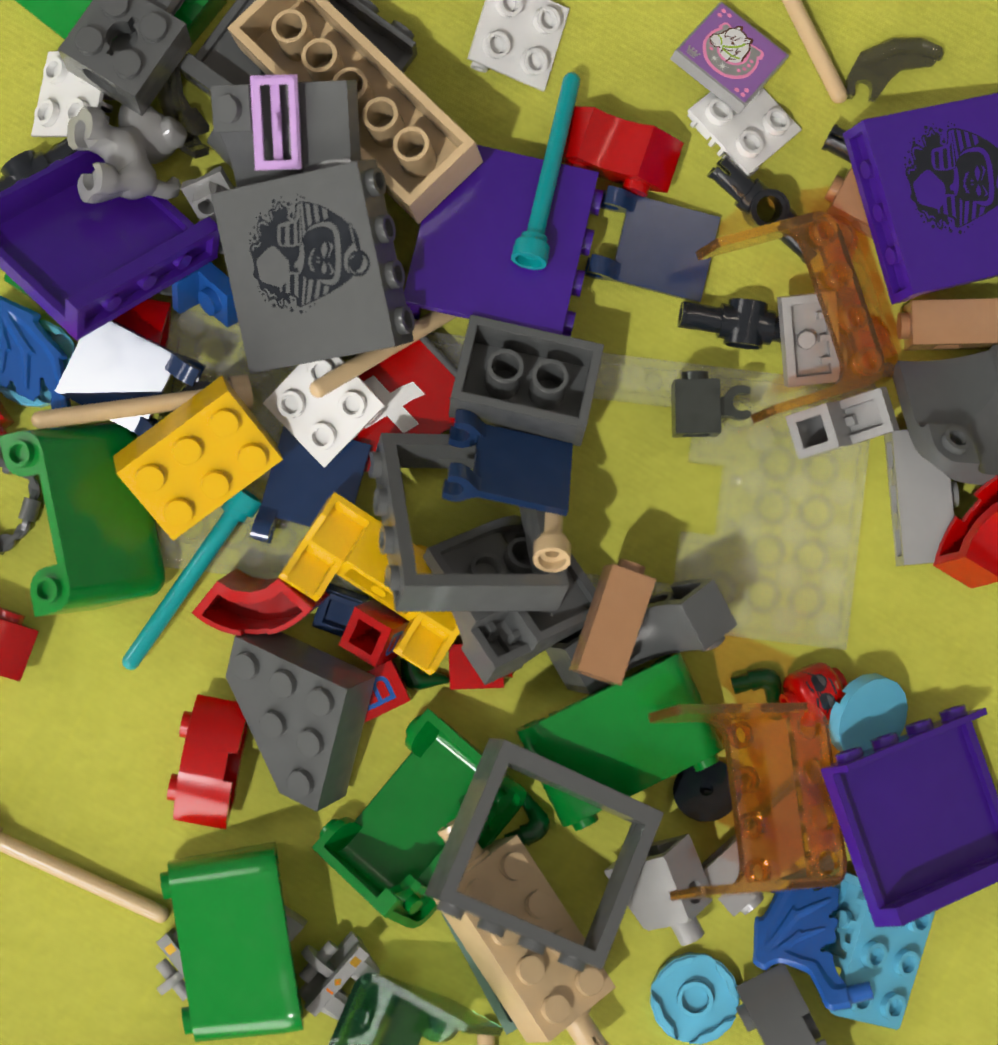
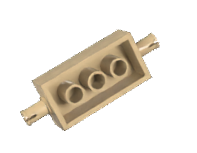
[433,818,616,1045]

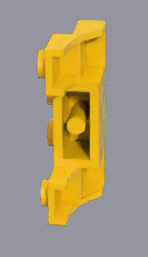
[278,492,460,675]

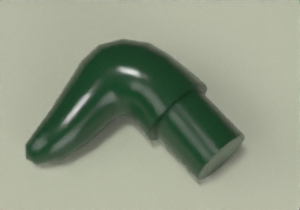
[401,658,450,690]
[730,668,782,714]
[504,792,550,846]

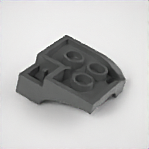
[211,80,361,188]
[891,345,998,485]
[423,515,596,685]

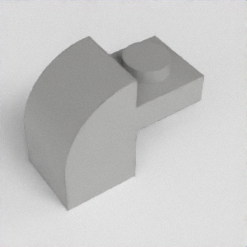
[785,387,900,460]

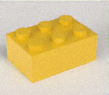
[113,375,283,541]

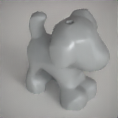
[67,104,188,204]

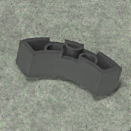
[545,578,738,694]
[735,964,827,1045]

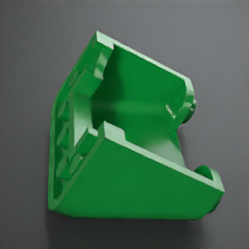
[0,422,165,617]
[516,652,724,831]
[312,708,527,928]
[160,841,304,1042]

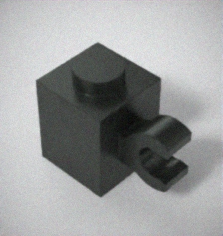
[671,371,751,438]

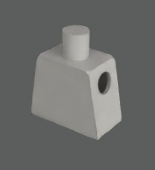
[604,834,713,946]

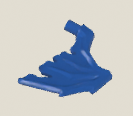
[0,296,71,409]
[753,848,874,1011]

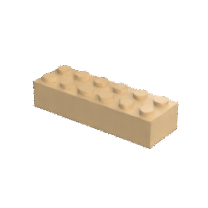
[227,0,483,224]

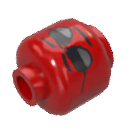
[779,662,848,727]

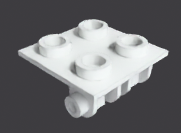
[467,0,569,92]
[31,51,115,137]
[687,88,802,177]
[263,357,385,468]

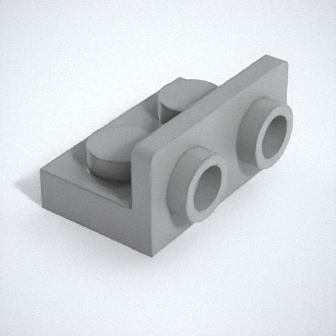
[777,290,846,387]

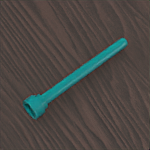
[511,72,580,270]
[122,488,262,670]

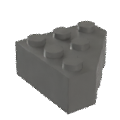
[226,631,376,812]

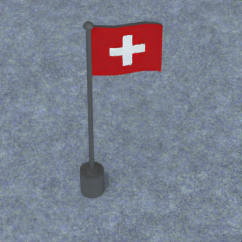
[207,130,457,473]

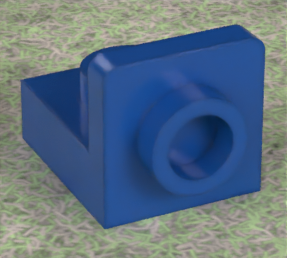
[172,262,238,328]

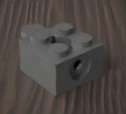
[58,0,192,116]

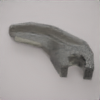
[845,37,944,102]
[157,64,210,159]

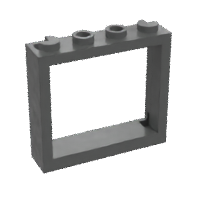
[368,433,569,612]
[424,738,664,972]

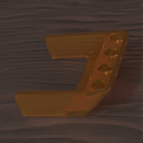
[695,211,899,424]
[649,703,847,901]

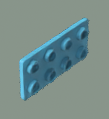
[821,870,936,1030]

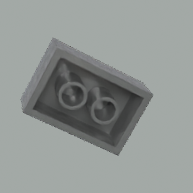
[448,314,604,447]

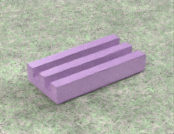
[250,74,303,170]

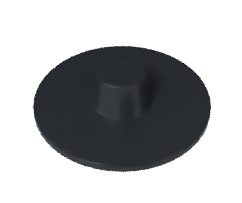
[673,761,740,822]

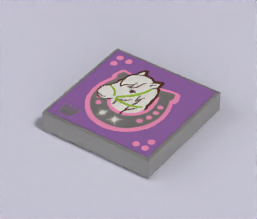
[670,1,789,114]

